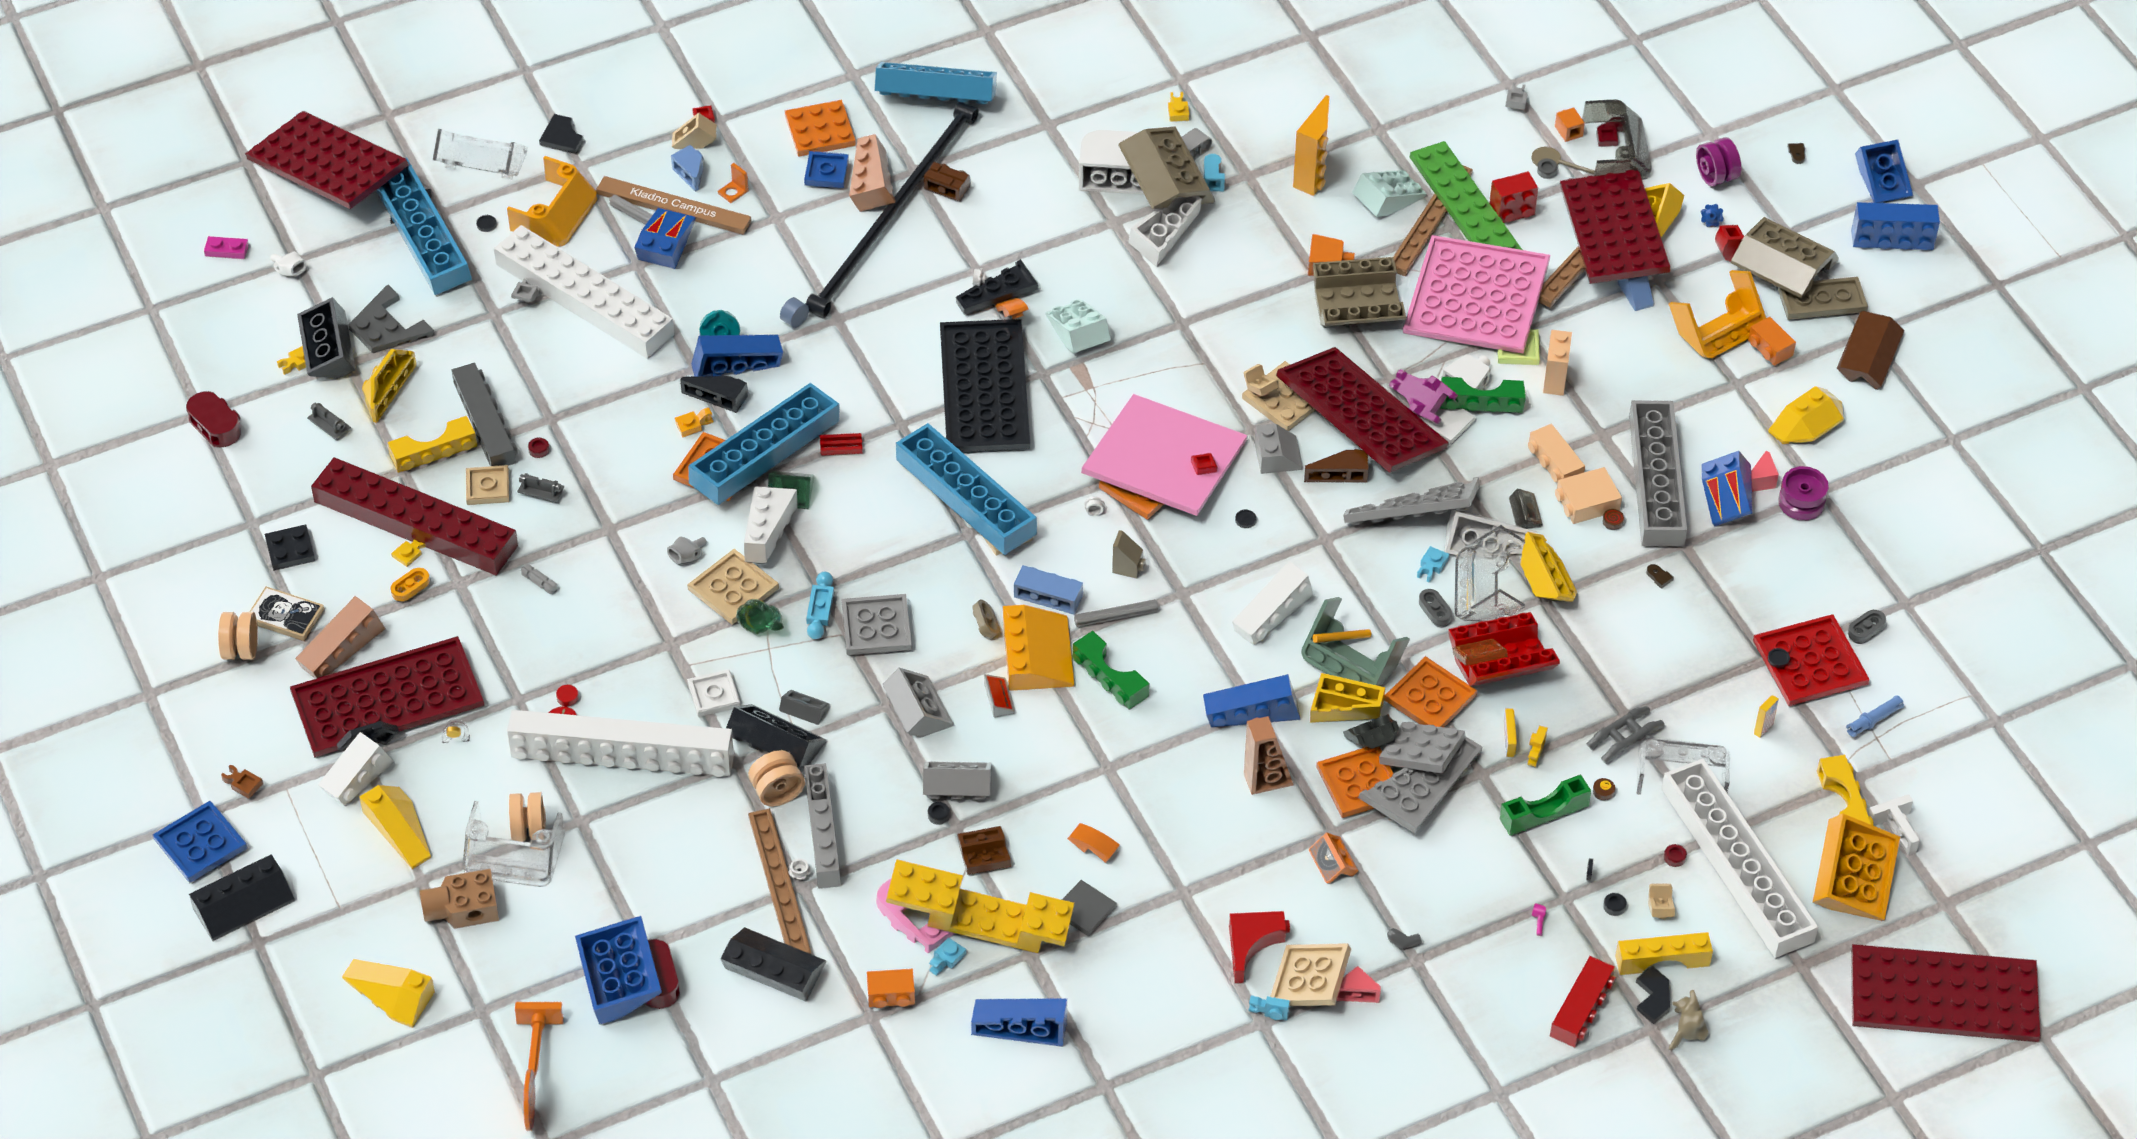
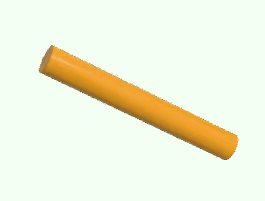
[1313,629,1371,643]

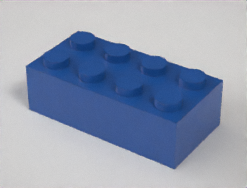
[1851,202,1940,250]

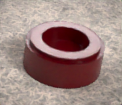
[528,437,550,458]
[1664,844,1687,867]

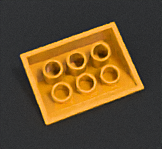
[1293,95,1330,196]
[1002,605,1074,691]
[1813,813,1900,921]

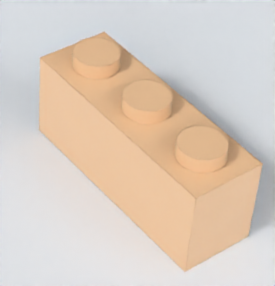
[1528,423,1585,483]

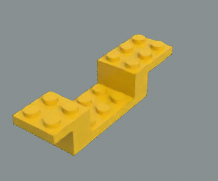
[885,859,1074,953]

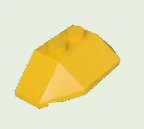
[362,349,417,423]
[1768,386,1844,444]
[1520,532,1577,602]

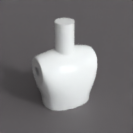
[271,251,307,276]

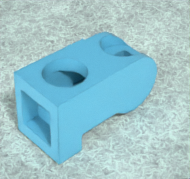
[1204,154,1225,191]

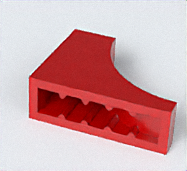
[1229,911,1290,984]

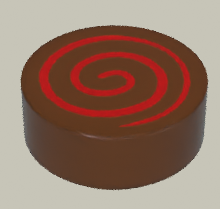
[1602,509,1624,530]

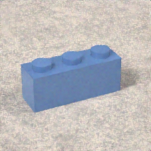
[1014,565,1083,615]

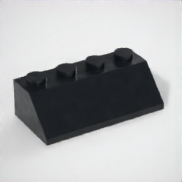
[297,297,356,379]
[726,704,826,769]
[189,854,295,941]
[720,927,826,1002]

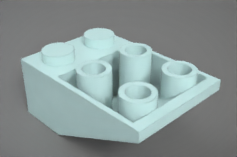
[1352,170,1427,217]
[1046,299,1111,353]

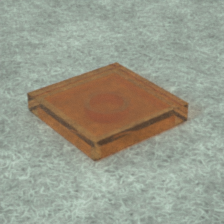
[1452,639,1508,666]

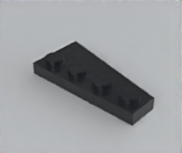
[955,259,1038,315]

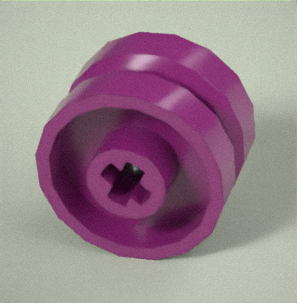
[1696,137,1742,186]
[1778,466,1829,520]

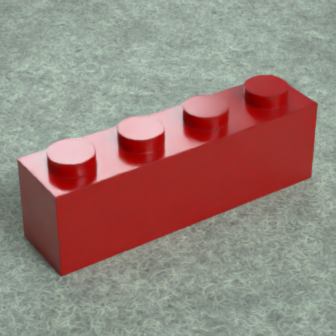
[1549,956,1616,1048]

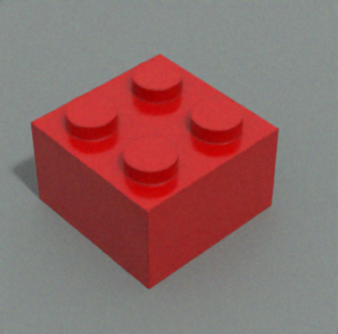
[1489,171,1538,223]

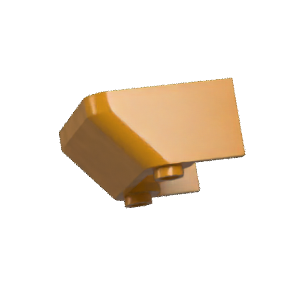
[507,156,597,247]
[1668,270,1766,358]

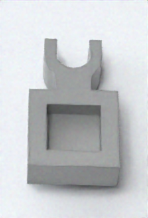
[1505,83,1527,110]

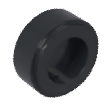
[927,802,950,825]
[1603,893,1627,916]

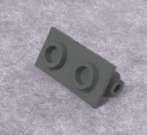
[307,402,351,440]
[517,473,565,502]

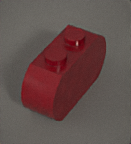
[186,391,241,448]
[644,939,680,1009]

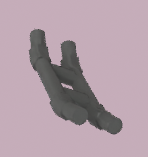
[1586,706,1665,764]

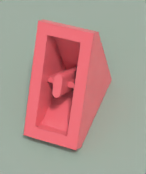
[1751,451,1779,492]
[1336,966,1381,1003]

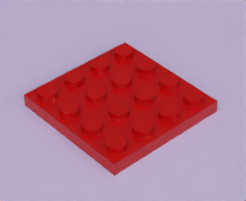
[1753,614,1870,706]

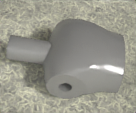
[667,536,707,564]

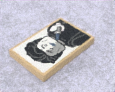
[249,586,324,641]

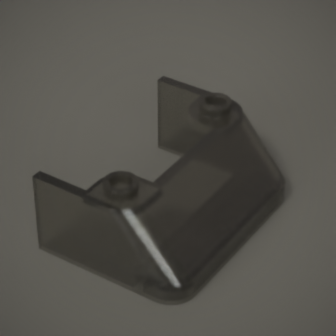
[1582,99,1652,180]

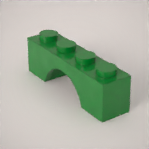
[1440,377,1526,413]
[1072,630,1150,710]
[1499,774,1591,836]

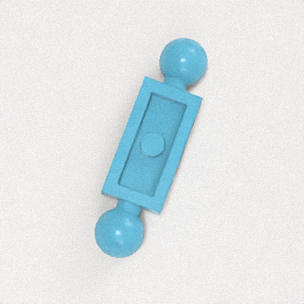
[806,572,834,639]

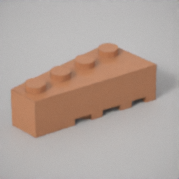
[295,596,386,679]
[1244,716,1294,795]

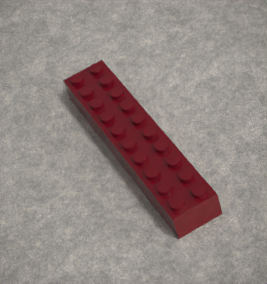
[311,457,518,576]

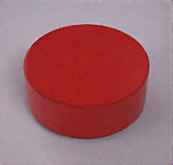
[556,684,579,707]

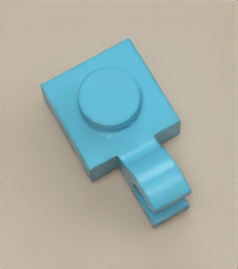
[929,937,966,976]

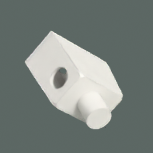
[1442,354,1491,390]

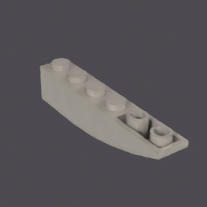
[804,763,840,889]

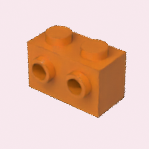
[1748,317,1796,366]
[867,969,915,1008]

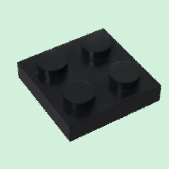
[264,524,315,571]

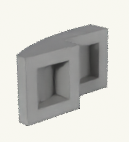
[511,279,540,302]

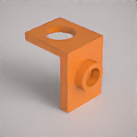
[718,163,748,203]

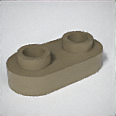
[972,599,1000,638]

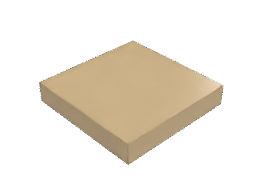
[466,465,509,505]

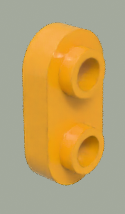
[390,568,430,601]

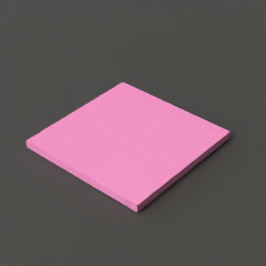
[1403,235,1551,354]
[1081,394,1247,516]

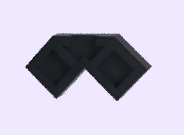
[337,721,399,751]
[1636,965,1670,1024]

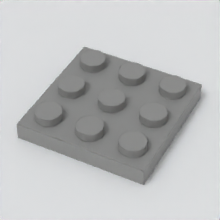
[842,594,912,655]
[1379,722,1465,773]

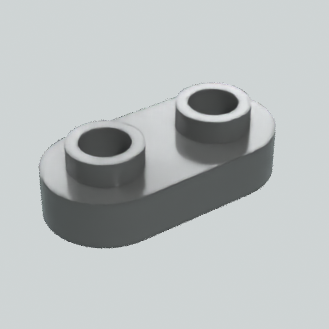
[1419,589,1452,626]
[1848,610,1886,642]

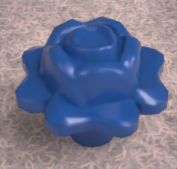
[1700,204,1724,227]

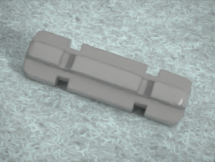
[521,564,558,594]

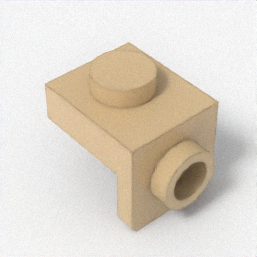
[1243,364,1278,396]
[1648,884,1675,919]

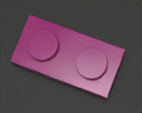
[204,236,249,259]

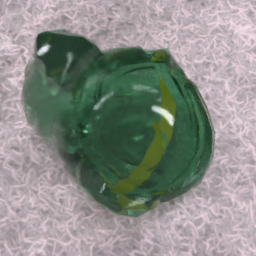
[736,599,784,635]

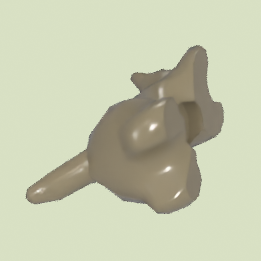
[1669,990,1709,1050]

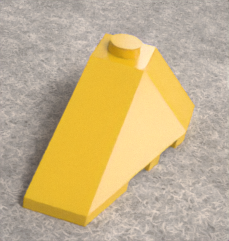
[1645,183,1685,237]
[359,785,431,870]
[342,959,435,1028]

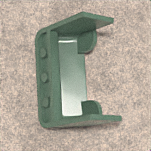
[1301,597,1410,686]

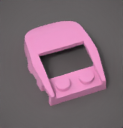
[876,878,955,953]

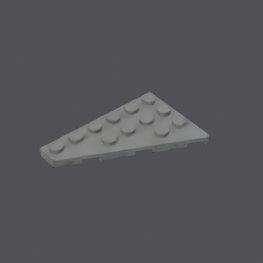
[1343,477,1480,525]

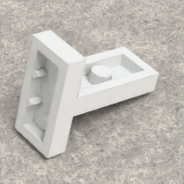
[1868,794,1920,856]

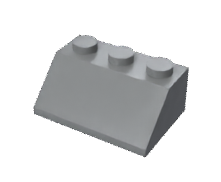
[882,667,953,737]
[923,761,992,800]

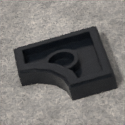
[539,113,584,154]

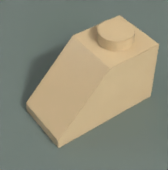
[672,113,716,149]

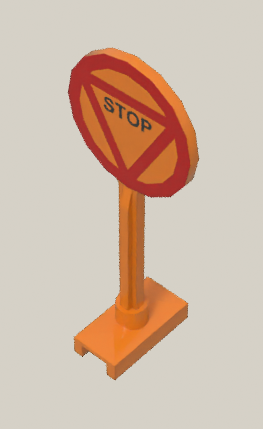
[515,1002,564,1131]

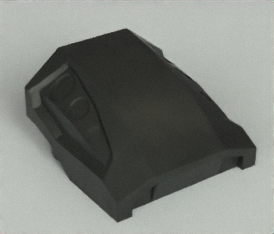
[1343,714,1399,749]

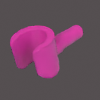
[1532,903,1546,936]

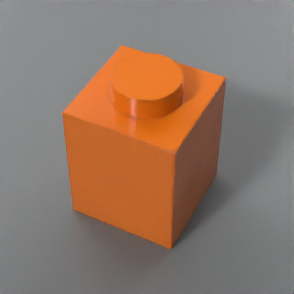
[1555,107,1585,142]

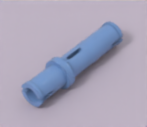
[1846,695,1904,737]

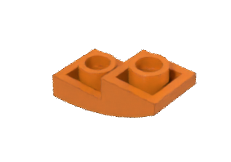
[995,298,1029,319]
[1067,823,1120,863]

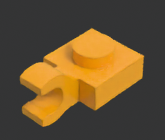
[675,408,714,438]

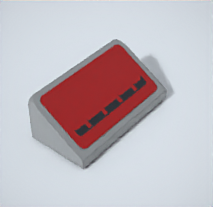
[984,674,1015,718]

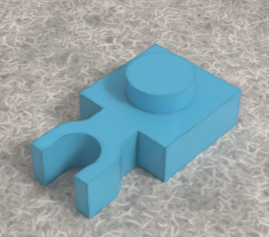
[1417,546,1449,582]
[1249,996,1290,1020]

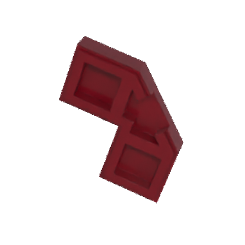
[1596,113,1636,147]

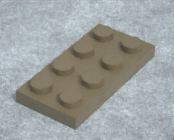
[1778,277,1868,320]

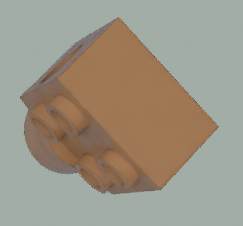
[419,869,499,929]

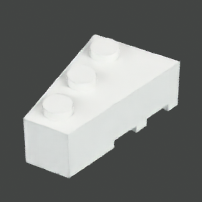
[318,732,394,806]

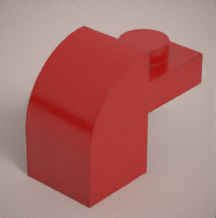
[1715,225,1744,262]

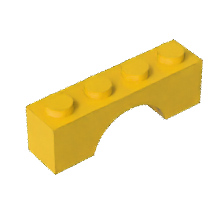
[387,415,477,473]
[1817,755,1874,826]
[1615,932,1713,975]

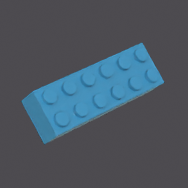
[874,62,997,104]

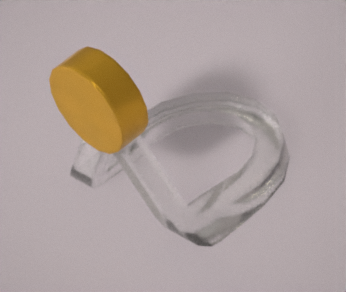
[442,719,470,743]

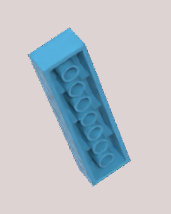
[376,158,472,295]
[688,382,840,505]
[896,423,1037,555]

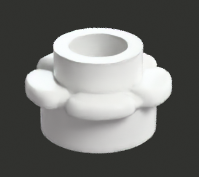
[972,268,986,286]
[1084,497,1105,516]
[789,859,811,880]

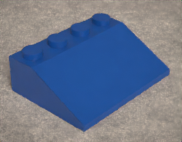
[575,916,662,1025]

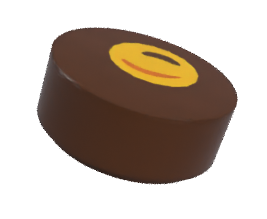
[1592,778,1615,801]

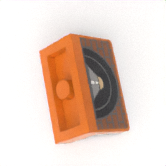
[1309,832,1358,884]

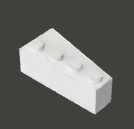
[1128,196,1202,267]
[744,487,797,563]
[1232,561,1313,645]

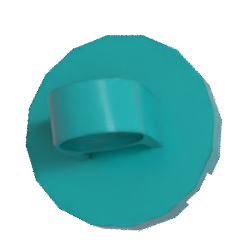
[699,310,740,336]

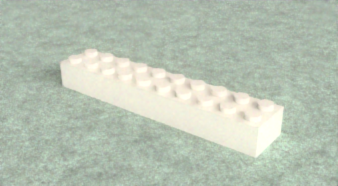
[494,225,674,359]
[507,710,734,777]
[1661,758,1818,958]

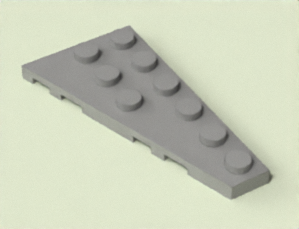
[1358,736,1483,834]

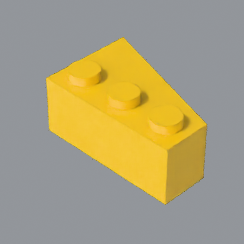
[1310,673,1385,723]

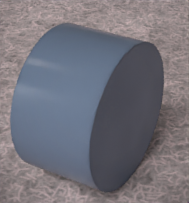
[780,297,809,328]

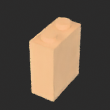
[1543,330,1572,396]
[1555,467,1622,524]

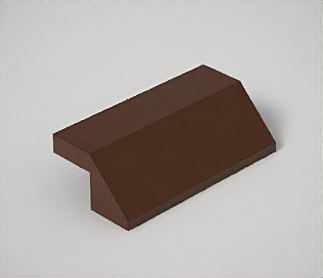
[1836,311,1905,390]

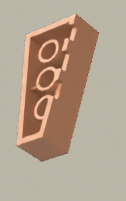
[849,134,895,212]

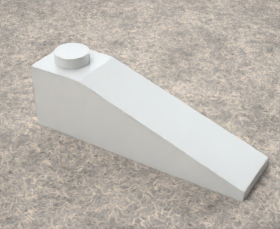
[1444,509,1537,558]

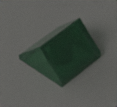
[768,471,814,509]

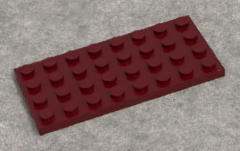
[245,110,409,210]
[1560,169,1670,284]
[1276,347,1449,473]
[289,636,485,758]
[1851,944,2040,1042]

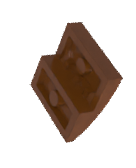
[957,826,1011,875]

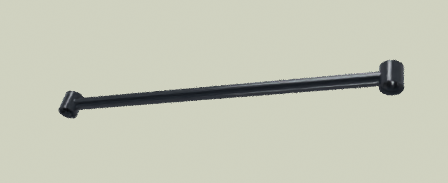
[805,102,979,318]

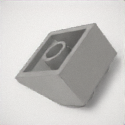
[1254,424,1302,474]

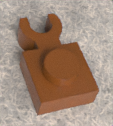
[221,765,263,799]

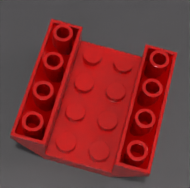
[1448,612,1560,686]

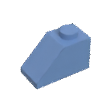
[671,145,703,192]
[1618,276,1654,311]

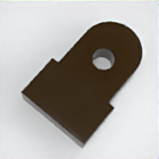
[1787,143,1805,164]
[1646,564,1674,589]

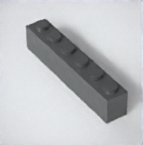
[451,362,518,466]

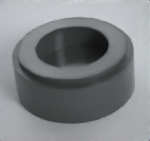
[1537,158,1557,179]

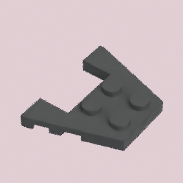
[349,284,435,353]

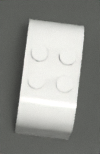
[1079,130,1144,195]

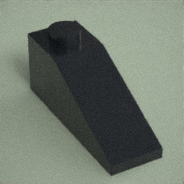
[680,376,748,413]

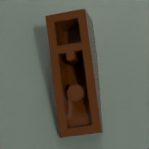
[1304,449,1368,483]

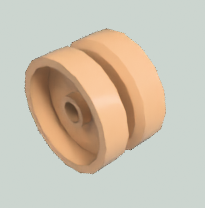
[218,612,258,660]
[748,750,805,807]
[509,792,546,843]

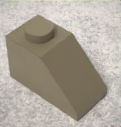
[1112,530,1146,579]

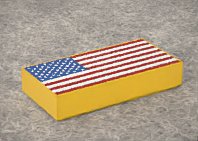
[1754,695,1779,738]
[1503,708,1517,757]

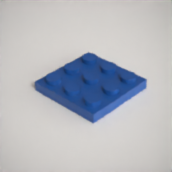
[152,801,247,883]

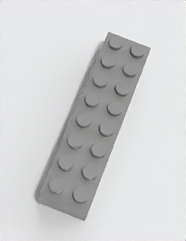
[1629,400,1687,546]

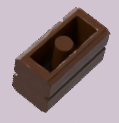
[924,162,970,202]

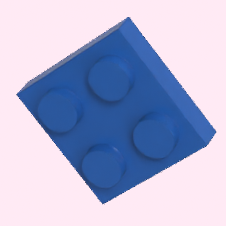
[804,151,849,188]

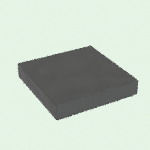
[1062,879,1117,937]

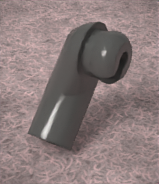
[1387,928,1422,949]

